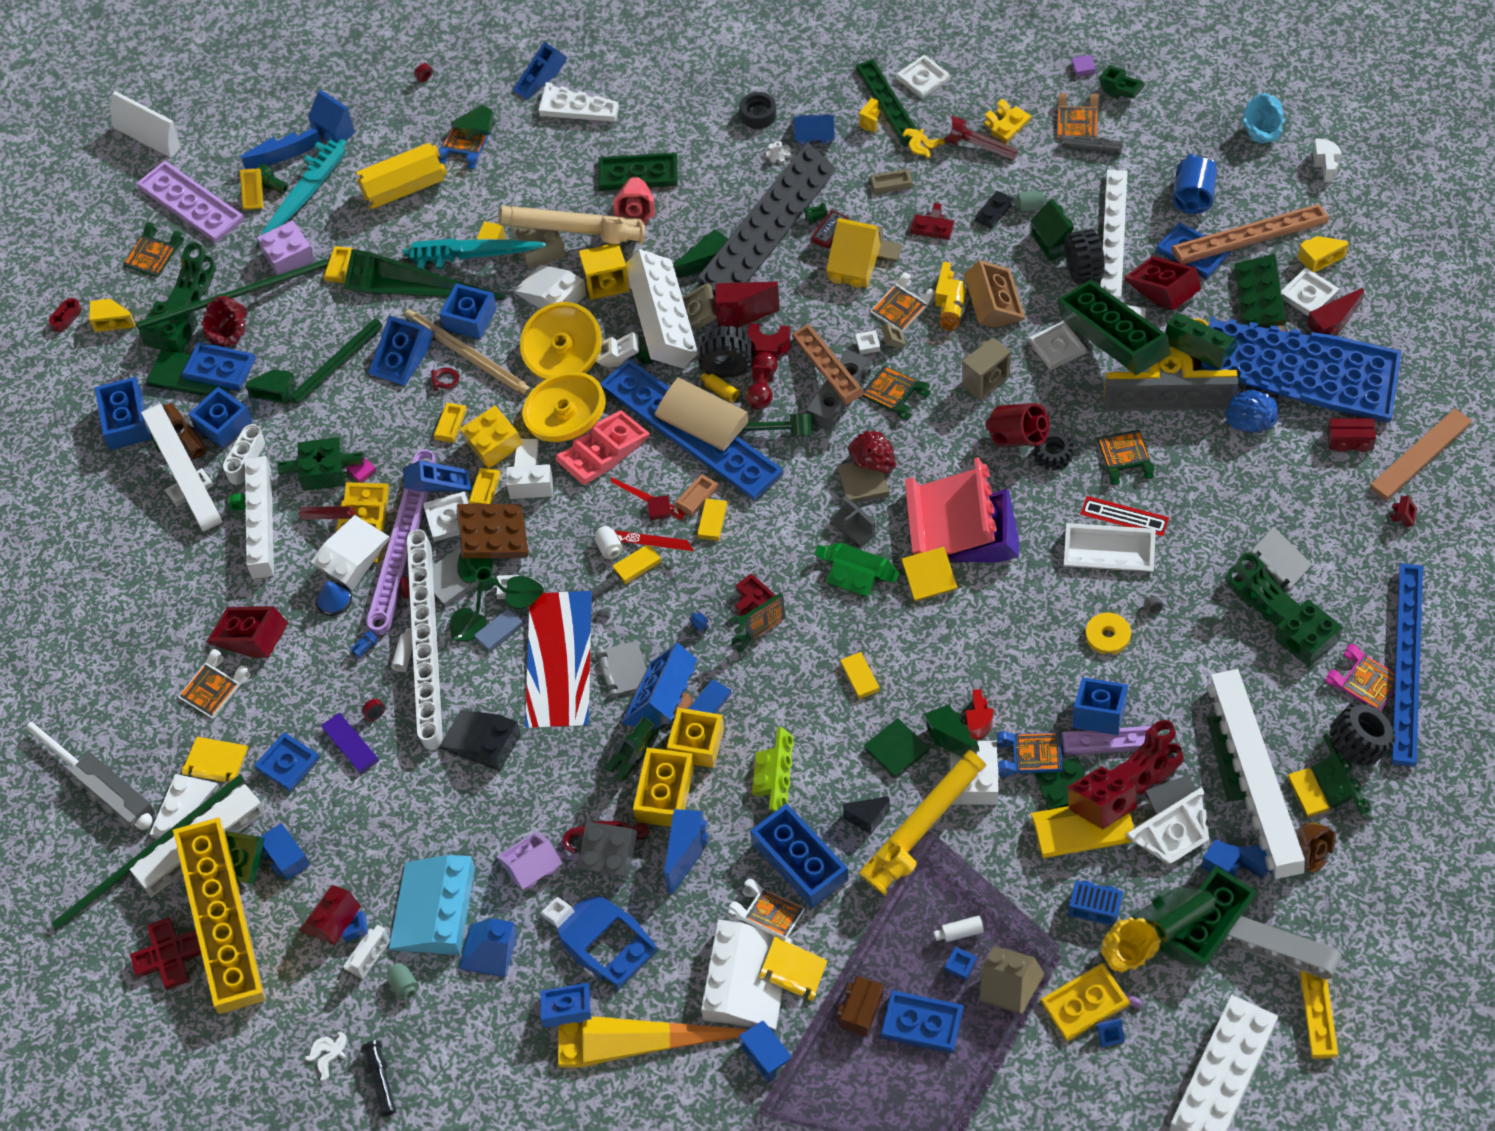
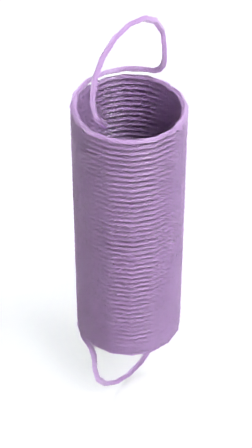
[1123,992,1148,1010]

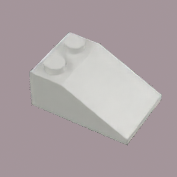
[514,265,586,309]
[311,515,390,591]
[950,741,998,805]

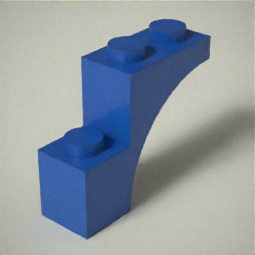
[1201,839,1273,879]

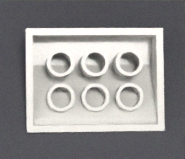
[701,920,791,1030]

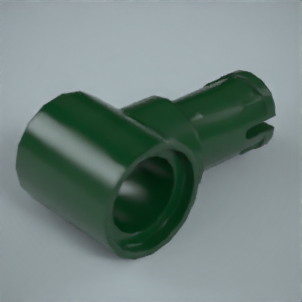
[256,163,289,194]

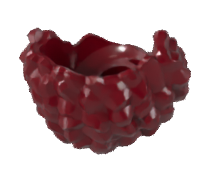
[201,296,247,347]
[847,430,897,474]

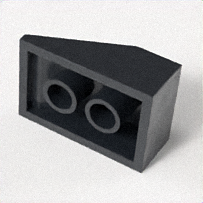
[439,710,521,772]

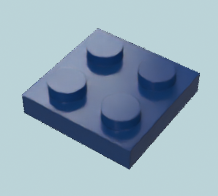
[254,732,320,792]
[540,983,592,1027]

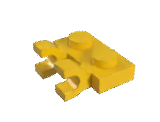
[984,99,1031,144]

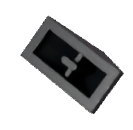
[842,796,890,835]

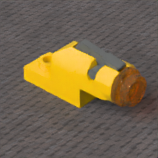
[935,262,970,330]

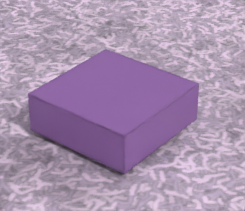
[1072,55,1096,77]

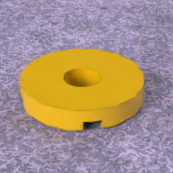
[1085,612,1131,655]

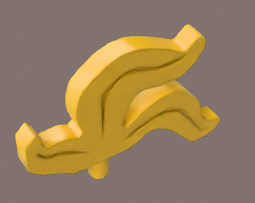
[903,128,945,159]

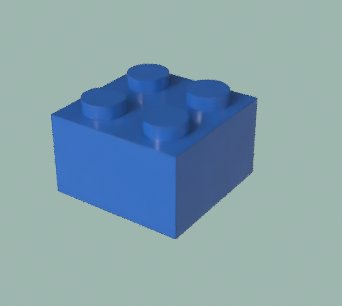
[439,284,497,339]
[188,387,253,449]
[1072,677,1128,735]

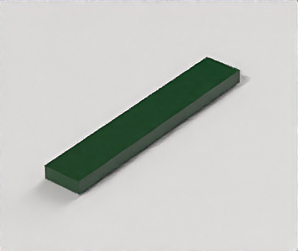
[856,59,917,147]

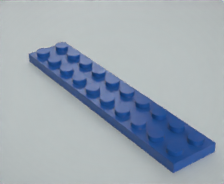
[600,359,784,501]

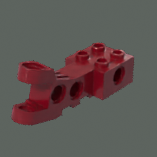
[1067,720,1184,830]

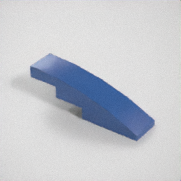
[240,127,322,170]

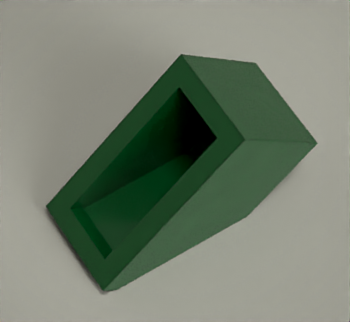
[245,369,297,404]

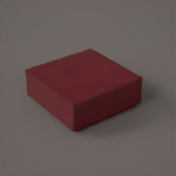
[647,495,672,520]

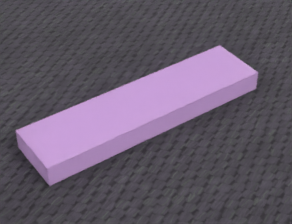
[1061,726,1151,756]

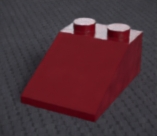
[1124,256,1202,310]
[715,281,780,328]
[207,606,288,658]

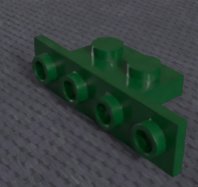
[1311,733,1373,821]

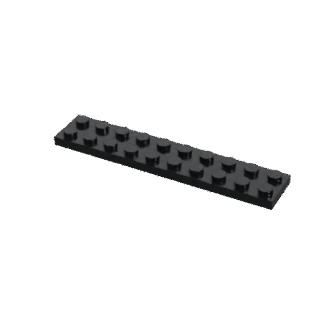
[696,142,837,296]

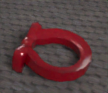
[431,367,459,391]

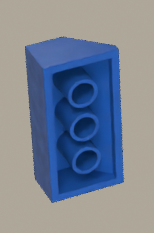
[622,642,697,729]

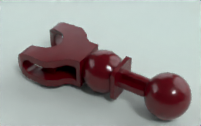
[746,323,791,410]

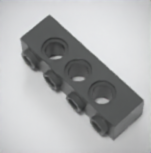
[806,349,871,431]

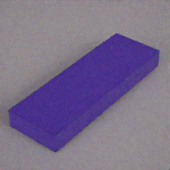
[321,713,379,775]

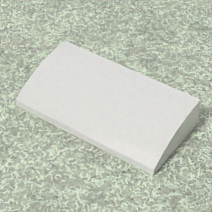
[111,91,181,158]
[1064,523,1156,572]

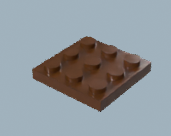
[456,504,528,558]

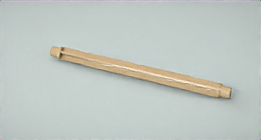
[404,309,531,396]

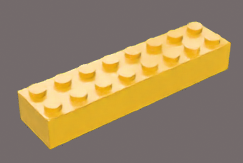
[173,817,266,1015]

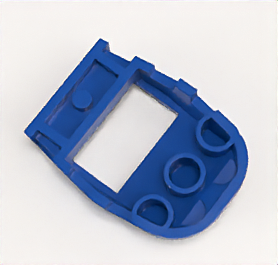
[558,897,658,991]

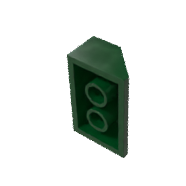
[1165,312,1239,369]

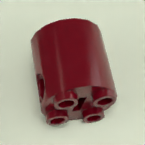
[985,403,1050,448]

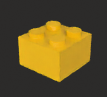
[460,405,522,469]
[667,708,724,768]

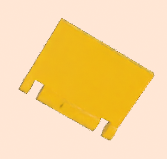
[182,737,248,782]
[759,936,828,1001]

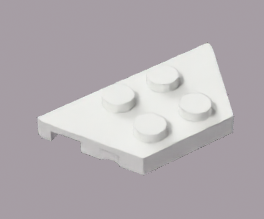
[1125,787,1209,864]

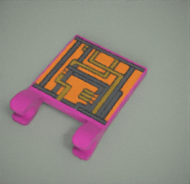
[1325,644,1395,712]

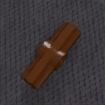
[162,402,207,459]

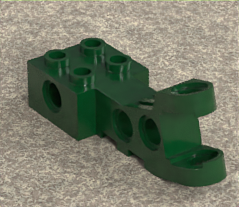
[138,242,217,353]
[1225,553,1343,667]

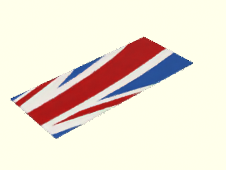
[525,591,592,728]

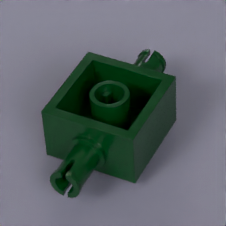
[277,437,365,491]

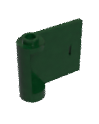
[1131,887,1216,942]

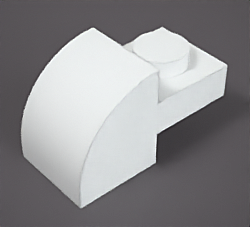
[1313,139,1341,182]
[596,332,639,368]

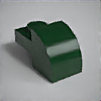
[1099,65,1144,100]

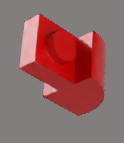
[965,689,994,740]

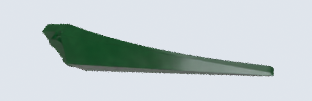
[343,249,507,299]

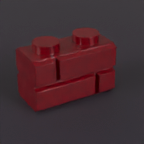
[1327,419,1376,452]

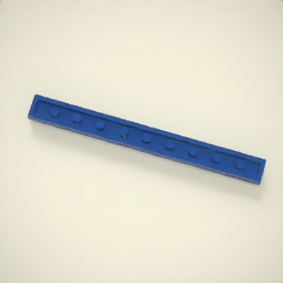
[1391,563,1423,767]

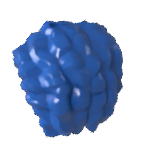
[1225,390,1278,434]

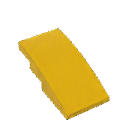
[337,482,390,563]

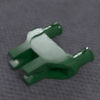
[605,716,662,781]

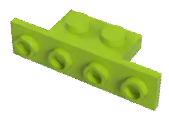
[752,726,794,813]

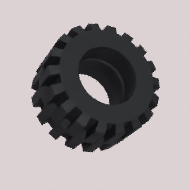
[1064,229,1105,285]
[698,326,751,378]
[1329,702,1396,766]

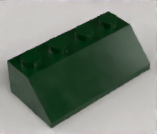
[1161,866,1258,967]

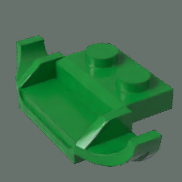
[814,543,900,598]

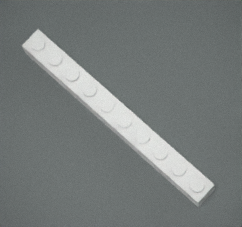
[1208,669,1305,879]

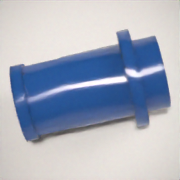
[349,631,378,659]

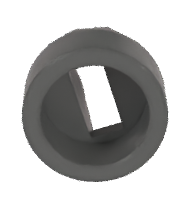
[1143,595,1164,615]

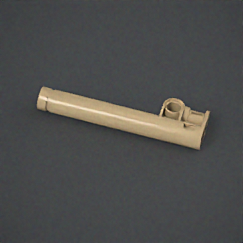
[498,205,645,244]

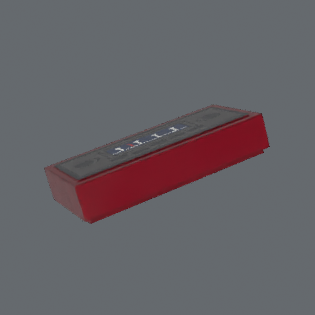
[811,210,849,249]

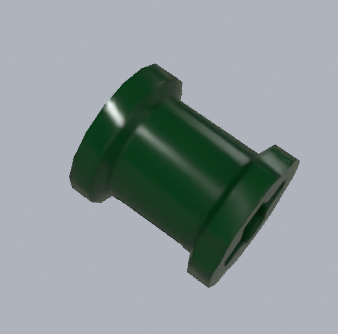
[804,202,828,225]

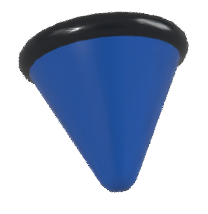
[315,581,352,616]

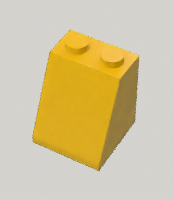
[826,218,881,288]
[579,244,630,300]

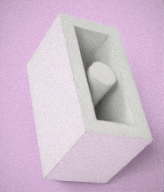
[507,464,553,499]

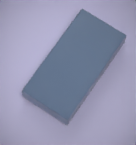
[475,608,524,652]

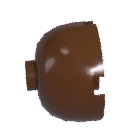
[1295,822,1336,872]

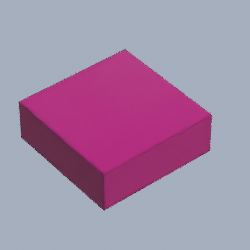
[346,457,377,483]

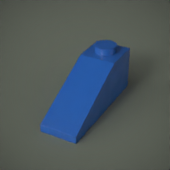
[513,42,568,100]
[403,460,471,492]

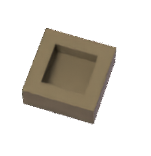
[881,323,906,349]

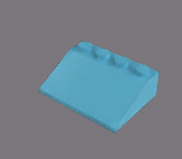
[389,855,475,955]

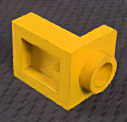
[859,98,879,133]

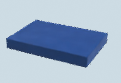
[1156,222,1231,280]
[182,342,256,391]
[880,990,964,1054]

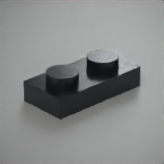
[975,190,1014,229]

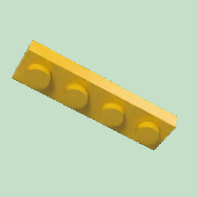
[1299,970,1338,1059]

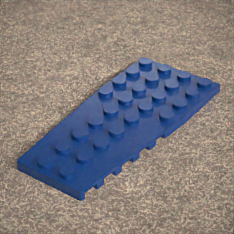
[1200,316,1402,423]

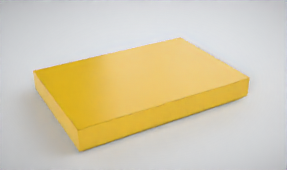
[1040,963,1130,1042]

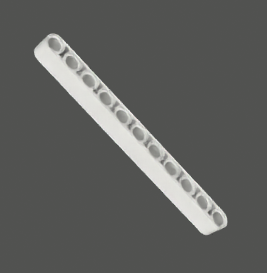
[407,529,443,750]

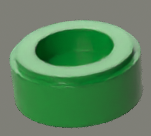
[227,494,246,511]

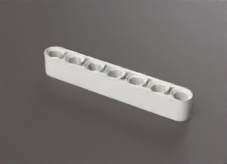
[141,403,223,532]

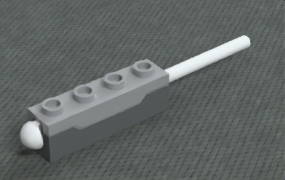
[26,722,156,832]

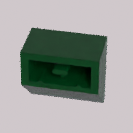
[1030,199,1074,261]

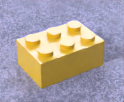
[633,748,695,827]

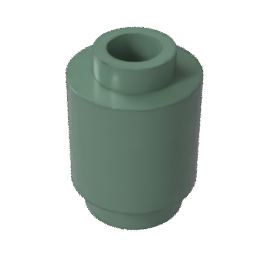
[1014,190,1045,213]
[386,963,419,1000]

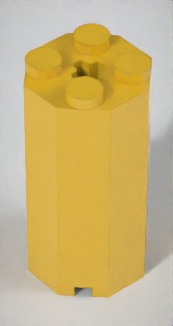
[354,143,447,209]

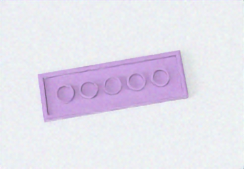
[136,161,245,243]

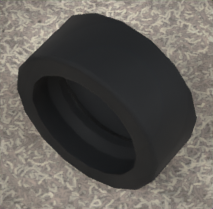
[739,92,777,129]

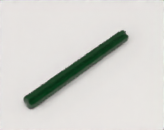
[290,319,383,404]

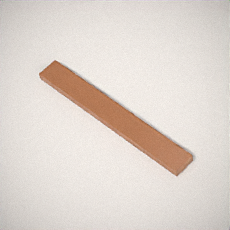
[1171,204,1329,264]

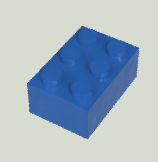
[95,376,151,450]

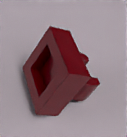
[1390,496,1417,527]

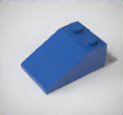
[368,315,435,386]
[664,809,709,894]

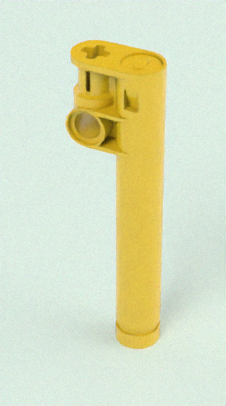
[858,750,987,896]

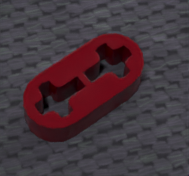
[49,298,82,332]

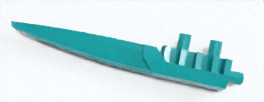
[257,139,347,241]
[403,238,546,270]

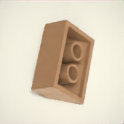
[964,260,1025,328]

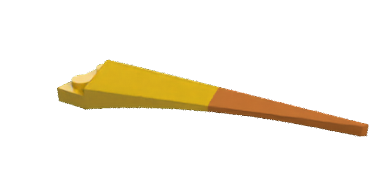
[558,1016,748,1068]

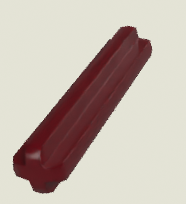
[298,506,355,520]

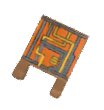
[1057,93,1098,140]

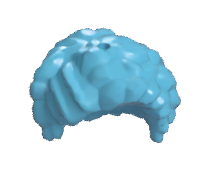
[1242,93,1285,144]

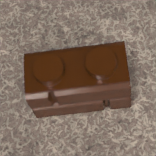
[837,976,884,1037]

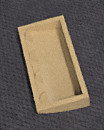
[655,377,749,451]

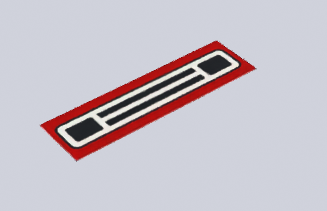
[1080,496,1170,536]

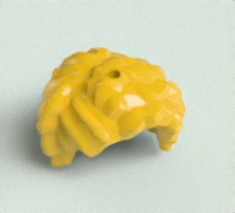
[1101,917,1161,972]

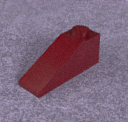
[1307,288,1365,336]

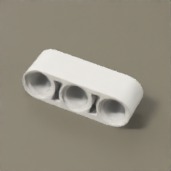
[223,424,265,484]

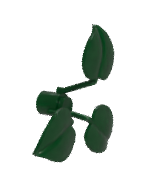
[449,552,544,641]

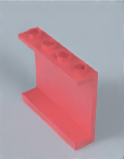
[905,457,996,555]

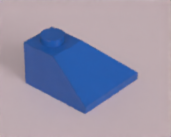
[459,918,518,977]

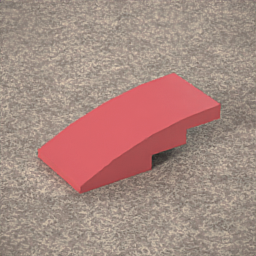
[556,410,650,485]

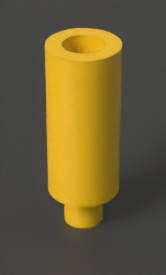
[700,373,740,403]

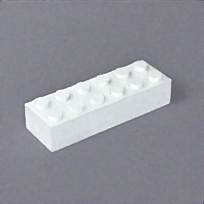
[626,249,698,368]
[1170,995,1278,1131]

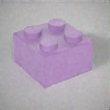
[257,221,315,275]

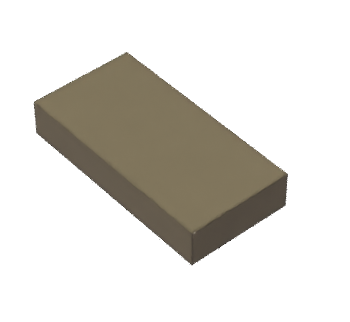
[870,169,913,194]

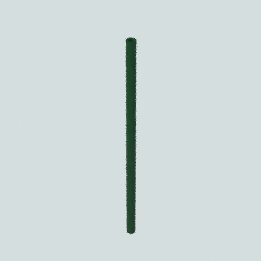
[136,259,328,330]
[51,774,245,930]

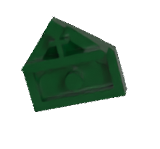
[450,105,496,139]

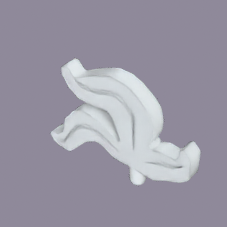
[305,1032,347,1082]

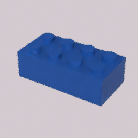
[750,803,849,909]

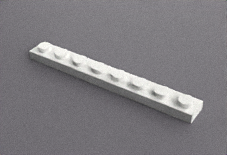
[1101,170,1127,301]

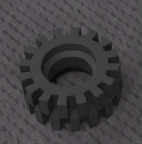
[1034,429,1073,471]

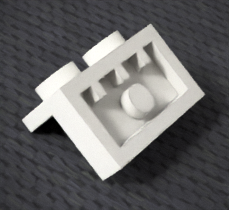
[344,925,390,979]

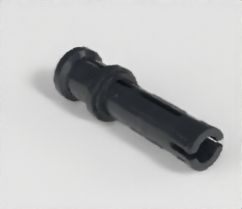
[360,1041,397,1117]

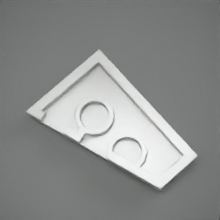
[150,774,219,839]

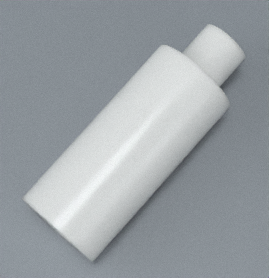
[391,628,413,672]
[934,916,984,942]

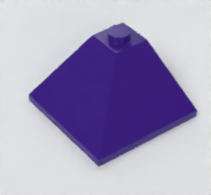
[947,489,1019,563]

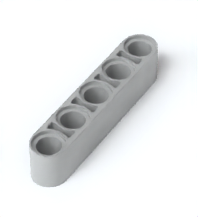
[1223,916,1342,979]

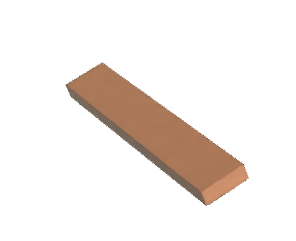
[791,324,864,405]
[1370,408,1472,501]

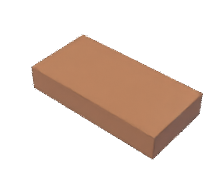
[675,474,719,517]

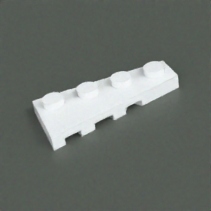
[539,82,619,122]

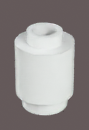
[595,526,623,559]

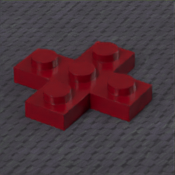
[130,917,202,990]

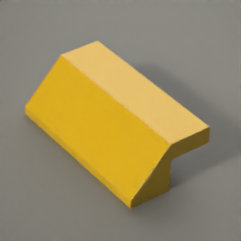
[1030,806,1134,858]

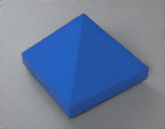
[1097,1018,1125,1048]

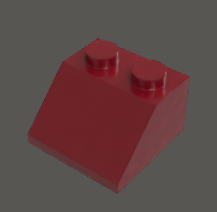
[299,885,362,945]

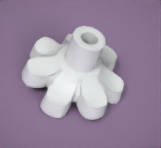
[766,141,791,164]

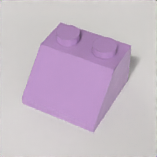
[496,831,562,889]

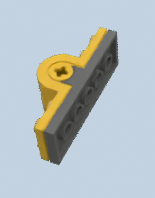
[1104,347,1238,411]

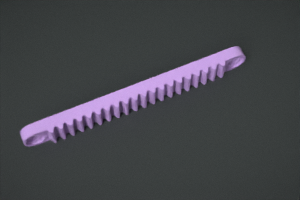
[367,449,436,636]

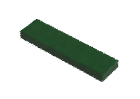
[1207,716,1247,802]

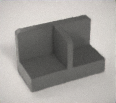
[830,496,875,548]

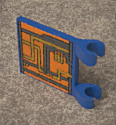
[438,128,489,169]
[997,731,1062,777]

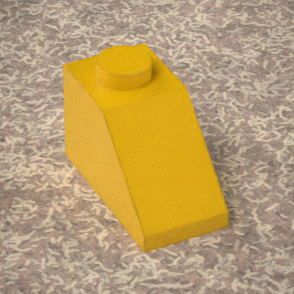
[1298,236,1349,273]
[89,299,135,332]

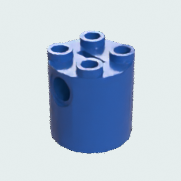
[1172,154,1217,214]

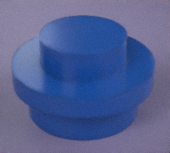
[688,612,709,632]

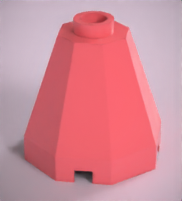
[613,178,655,225]

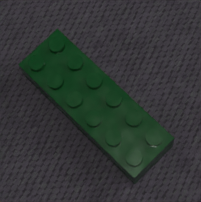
[1057,280,1171,375]

